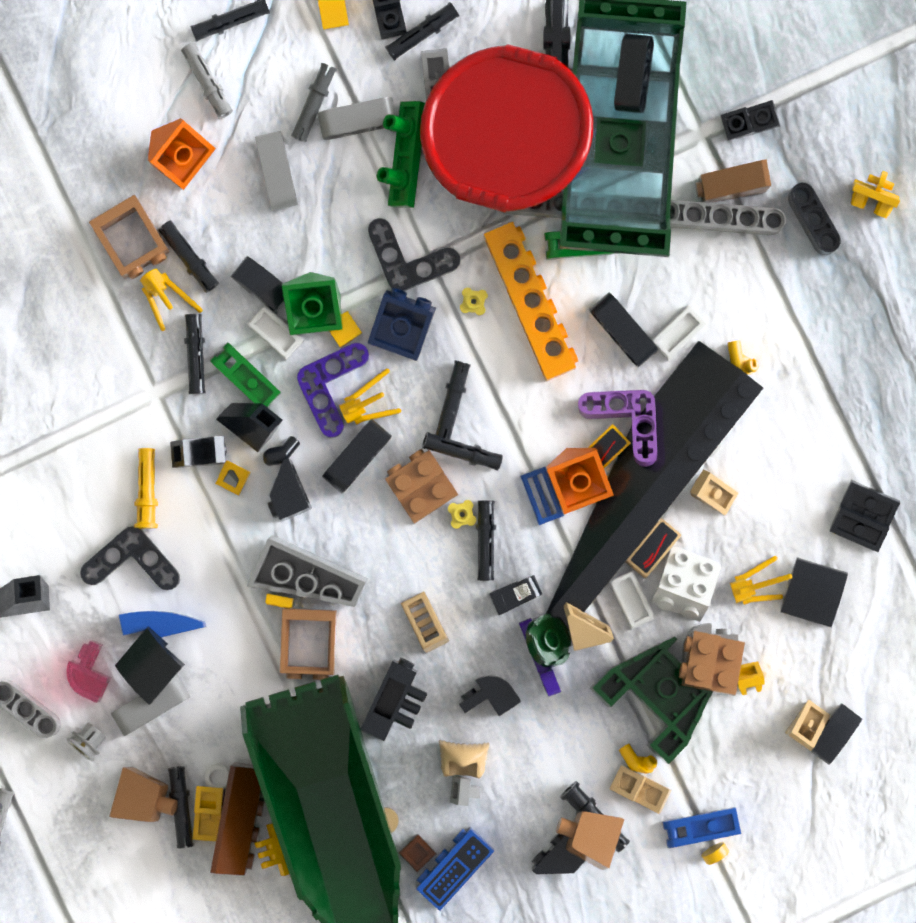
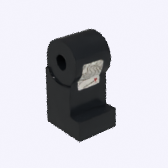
[489,575,543,615]

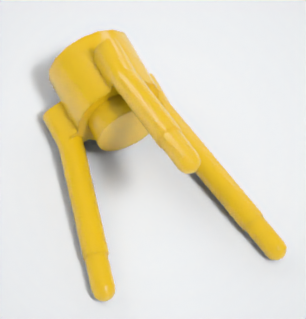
[140,269,203,331]
[339,368,401,425]
[730,556,792,605]

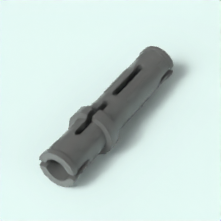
[291,63,337,142]

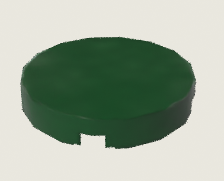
[526,614,571,668]

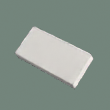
[247,305,304,360]
[652,305,707,361]
[609,570,656,630]

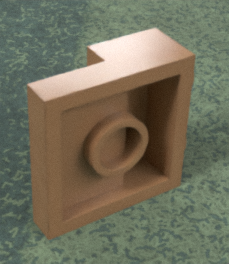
[385,449,459,524]
[679,631,745,696]

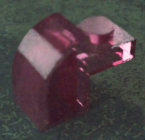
[66,640,111,703]

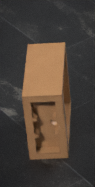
[89,195,170,279]
[280,609,337,680]

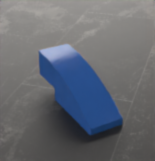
[119,611,206,638]

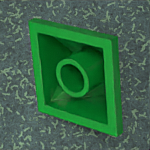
[282,272,343,335]

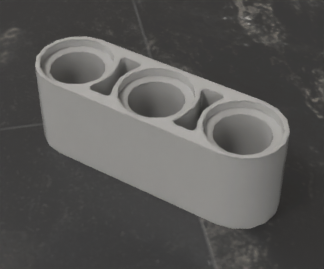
[317,97,396,140]
[255,131,298,211]
[111,675,190,736]
[0,680,61,738]

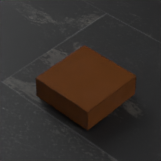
[399,834,436,872]

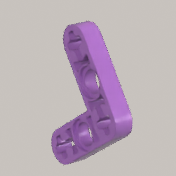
[578,390,657,467]

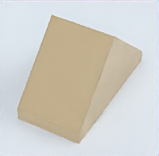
[563,602,614,651]
[785,700,830,751]

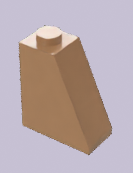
[695,159,771,203]

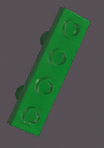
[376,101,425,208]

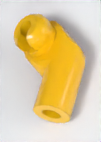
[727,340,759,375]
[618,743,657,774]

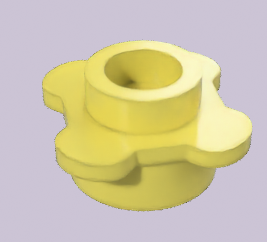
[460,287,488,316]
[448,500,477,529]

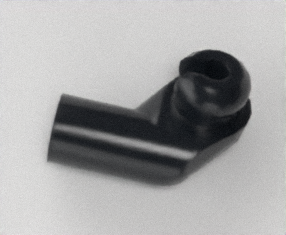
[263,436,300,466]

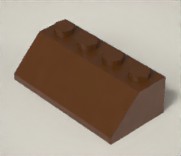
[210,762,265,875]

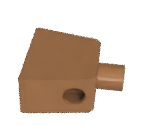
[109,767,178,822]
[556,811,625,870]

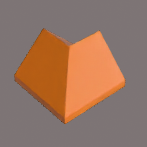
[148,118,216,190]
[546,448,614,515]

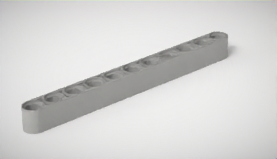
[502,191,786,235]

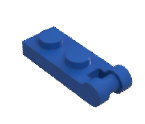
[662,807,741,848]

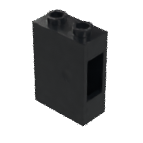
[360,657,427,741]

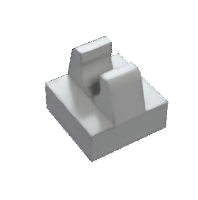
[450,776,481,806]

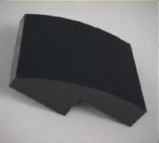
[829,479,900,552]
[780,558,848,628]
[115,626,185,705]

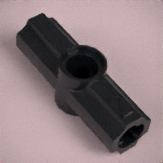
[543,0,571,68]

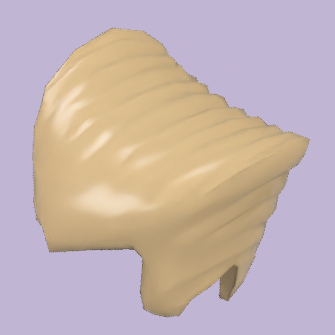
[439,740,490,779]

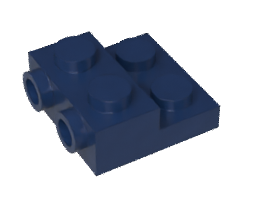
[367,288,436,361]

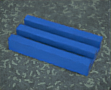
[520,467,564,525]

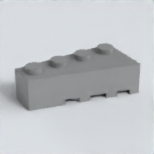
[247,535,368,607]

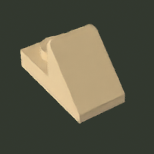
[690,469,738,516]

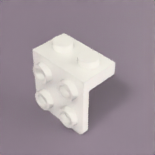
[651,547,721,622]

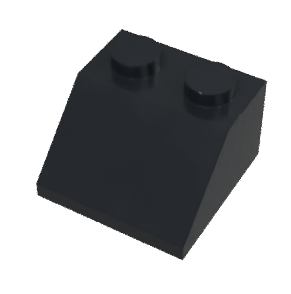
[267,458,312,521]

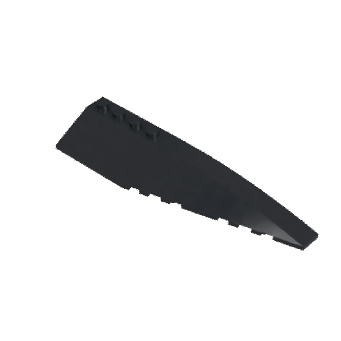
[546,341,764,631]

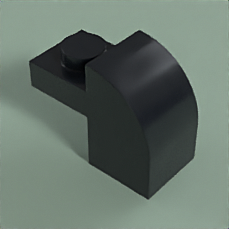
[170,436,227,468]
[459,675,521,716]

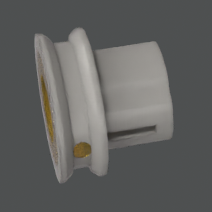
[66,722,106,761]

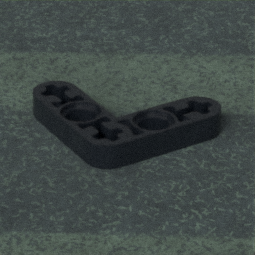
[368,218,461,291]
[80,526,180,590]

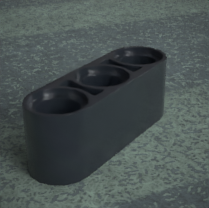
[614,33,654,113]
[788,182,841,256]
[589,292,658,367]
[322,419,392,494]

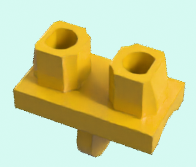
[851,171,900,218]

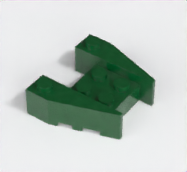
[589,637,713,764]

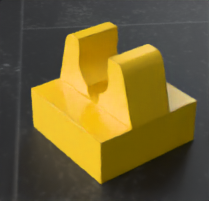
[737,661,765,695]

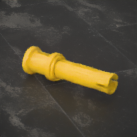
[134,448,158,529]

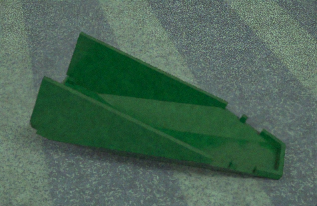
[240,675,401,923]

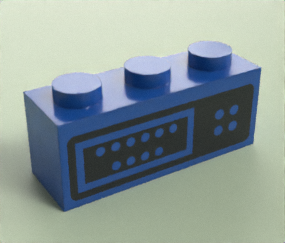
[416,827,494,911]

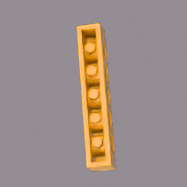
[483,221,579,382]

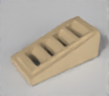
[401,592,449,653]

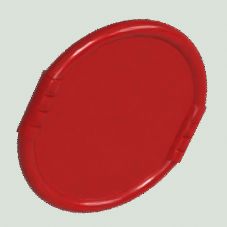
[420,44,593,213]

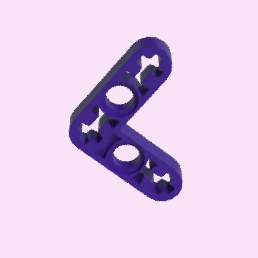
[297,343,369,438]
[519,618,561,697]

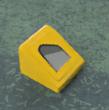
[215,460,251,496]

